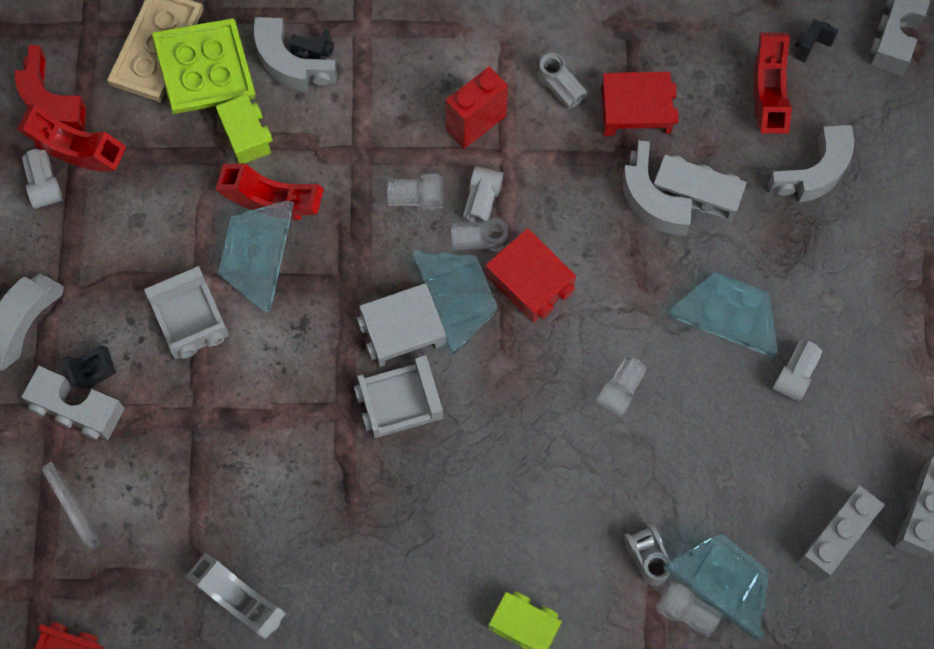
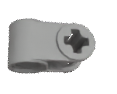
[623,523,672,586]

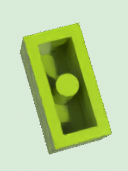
[216,94,273,163]
[488,591,562,649]

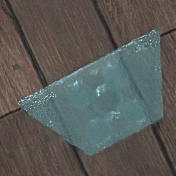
[218,200,294,312]
[413,250,497,355]
[668,272,778,358]
[663,534,769,640]

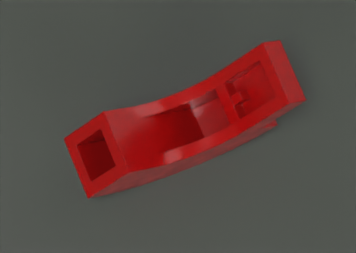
[754,33,792,134]
[15,45,87,132]
[17,104,126,172]
[215,163,324,220]

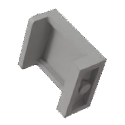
[144,266,229,359]
[356,283,446,367]
[354,356,443,438]

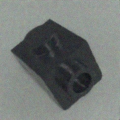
[795,19,839,63]
[289,29,334,60]
[63,345,116,389]

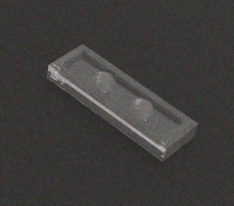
[42,462,102,550]

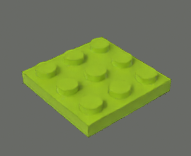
[152,18,256,115]

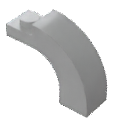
[254,17,337,92]
[768,125,854,202]
[622,141,692,236]
[0,273,64,371]
[186,553,286,639]

